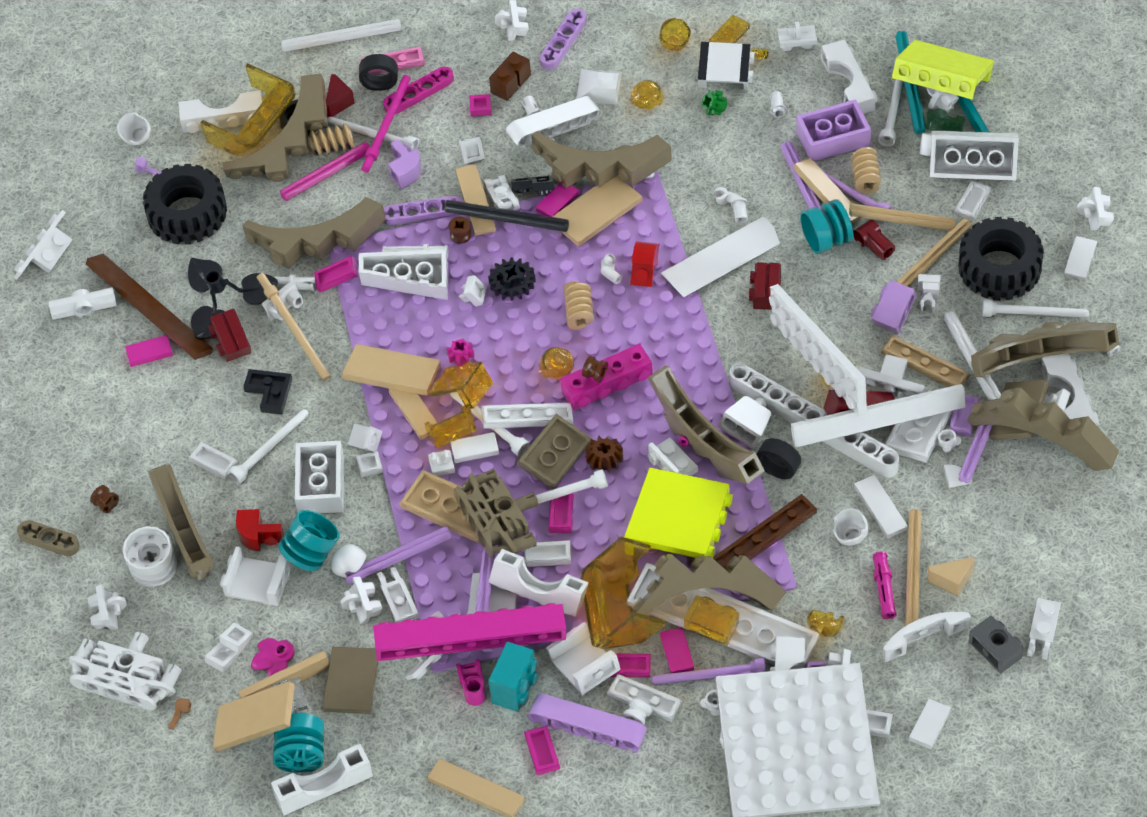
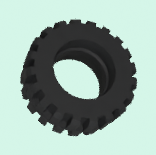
[143,164,227,245]
[958,217,1044,301]

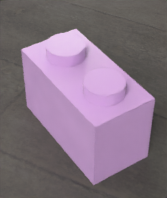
[871,280,917,334]

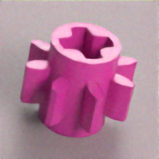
[447,339,475,367]

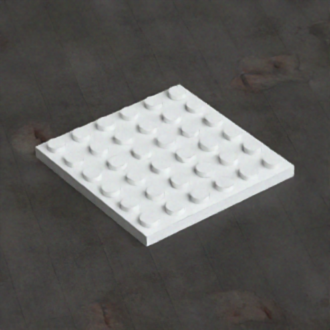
[715,663,880,817]

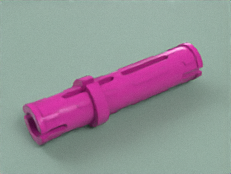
[872,552,897,619]

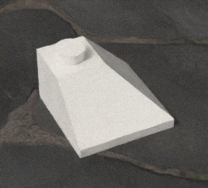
[576,69,622,105]

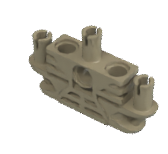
[454,468,539,558]

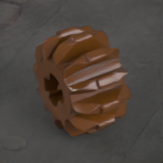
[585,435,623,474]

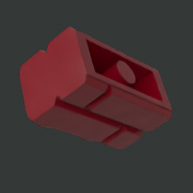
[749,262,781,310]
[208,309,251,362]

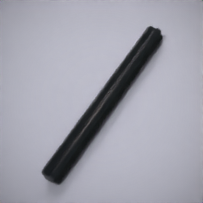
[444,200,569,232]

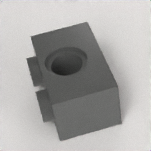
[969,615,1023,674]

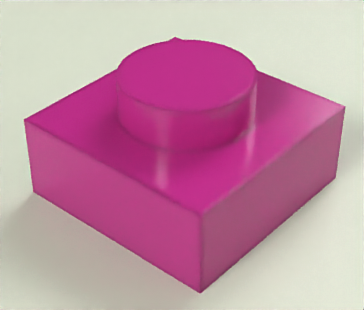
[469,94,492,117]

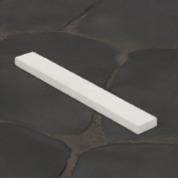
[791,384,966,447]

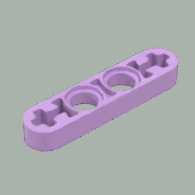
[540,9,587,70]
[383,196,463,225]

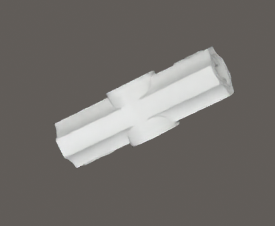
[49,287,117,320]

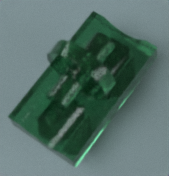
[926,108,965,132]

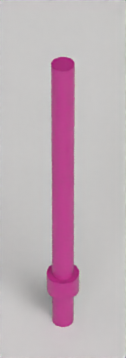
[361,75,411,173]

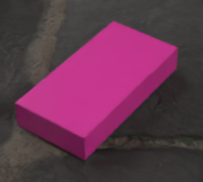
[536,183,579,217]
[314,256,358,292]
[125,335,173,367]
[548,493,574,533]
[660,627,694,673]
[610,653,651,677]
[524,725,560,775]

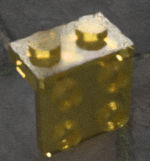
[429,362,493,410]

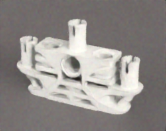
[69,632,182,710]

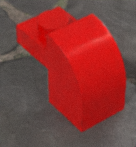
[630,241,660,287]
[236,509,284,551]

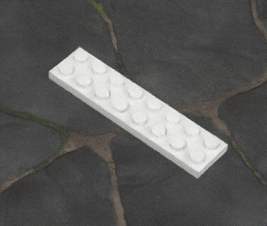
[769,284,867,416]
[627,563,819,668]

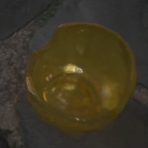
[659,18,691,51]
[631,80,664,110]
[539,347,574,380]
[807,610,846,638]

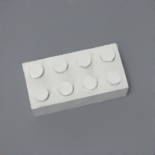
[930,131,1019,180]

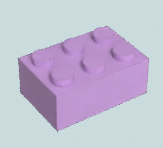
[796,99,871,162]

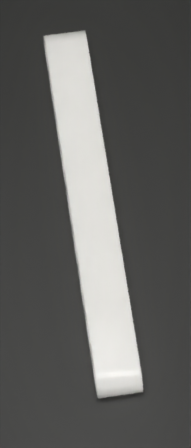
[730,363,899,478]

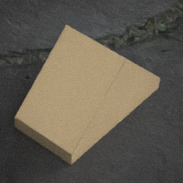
[927,557,975,596]

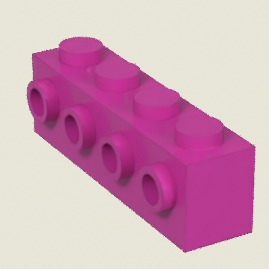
[560,343,653,410]

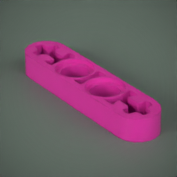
[383,67,454,114]

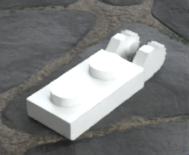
[376,567,419,623]
[1027,598,1061,660]

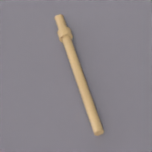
[257,273,331,381]

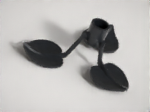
[188,258,278,339]

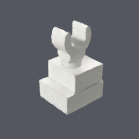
[917,274,941,312]

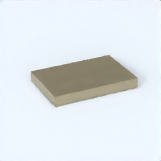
[989,380,1049,440]
[516,414,593,490]
[323,646,378,714]

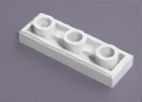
[859,367,926,397]

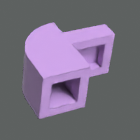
[388,140,421,189]

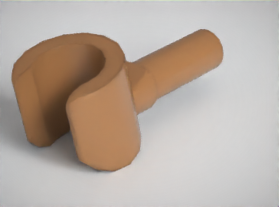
[168,698,191,730]

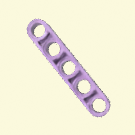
[528,694,647,753]

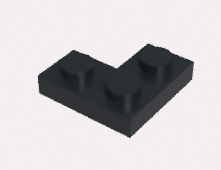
[511,175,554,194]
[243,369,292,415]

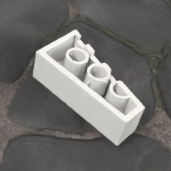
[359,249,448,300]

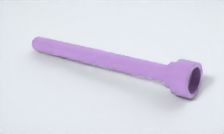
[823,171,893,209]
[651,658,766,685]

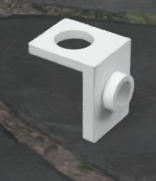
[348,424,383,452]

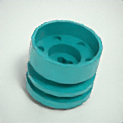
[800,199,853,254]
[278,510,340,571]
[273,713,324,773]

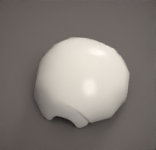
[117,112,151,146]
[833,508,868,546]
[331,544,366,578]

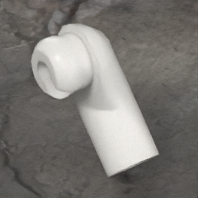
[601,254,622,285]

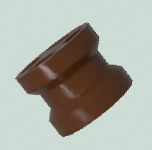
[449,216,471,244]
[582,356,608,383]
[90,485,119,513]

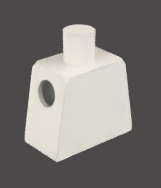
[718,396,771,450]

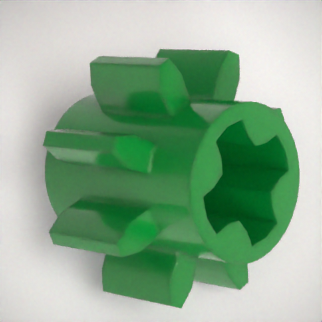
[702,90,727,116]

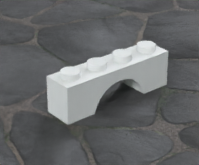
[821,39,877,114]
[178,90,265,133]
[1040,353,1099,425]
[488,549,589,616]
[770,636,805,671]
[271,744,373,815]

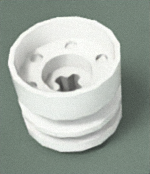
[123,526,178,587]

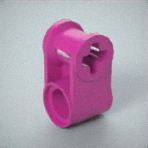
[456,659,486,706]

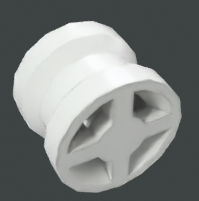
[622,698,652,725]

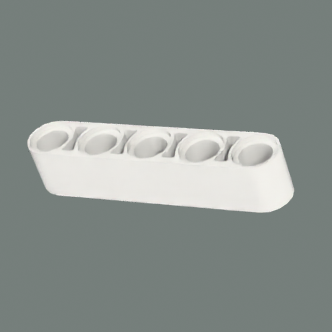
[506,96,601,148]

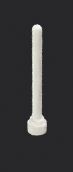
[878,79,903,147]
[327,117,419,151]
[982,299,1089,318]
[450,389,531,457]
[227,409,309,485]
[536,469,608,504]

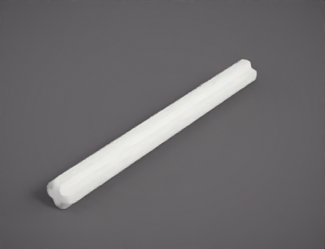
[281,19,401,52]
[944,311,1001,400]

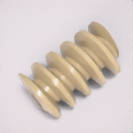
[309,124,354,157]
[851,147,881,194]
[564,281,594,330]

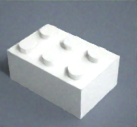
[295,441,344,514]

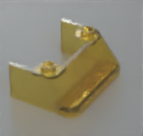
[200,63,296,155]
[580,537,666,649]

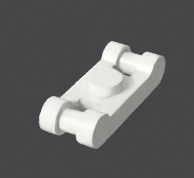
[483,175,520,210]

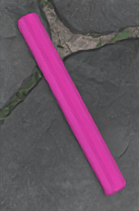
[280,142,370,201]

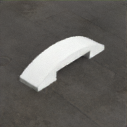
[883,612,971,662]

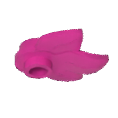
[251,638,295,677]

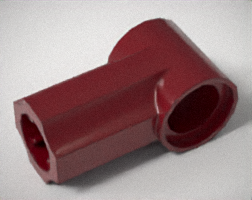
[853,219,895,260]

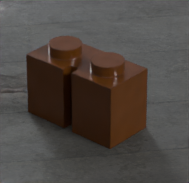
[489,52,531,101]

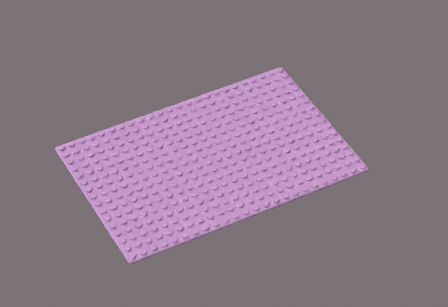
[329,171,796,673]

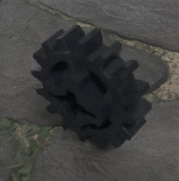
[488,257,536,301]

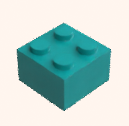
[489,642,538,712]

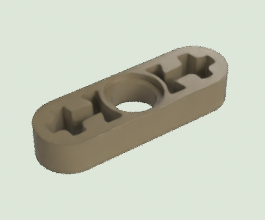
[17,520,80,556]

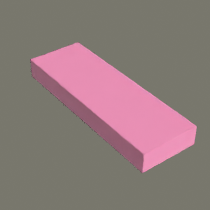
[361,47,425,75]

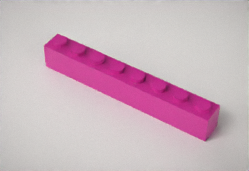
[373,603,566,662]

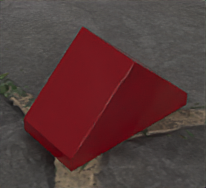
[326,74,355,118]

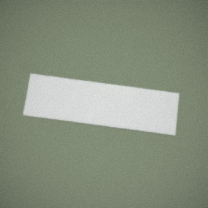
[661,216,780,297]

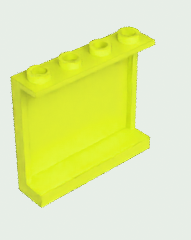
[892,40,994,99]
[624,468,733,558]

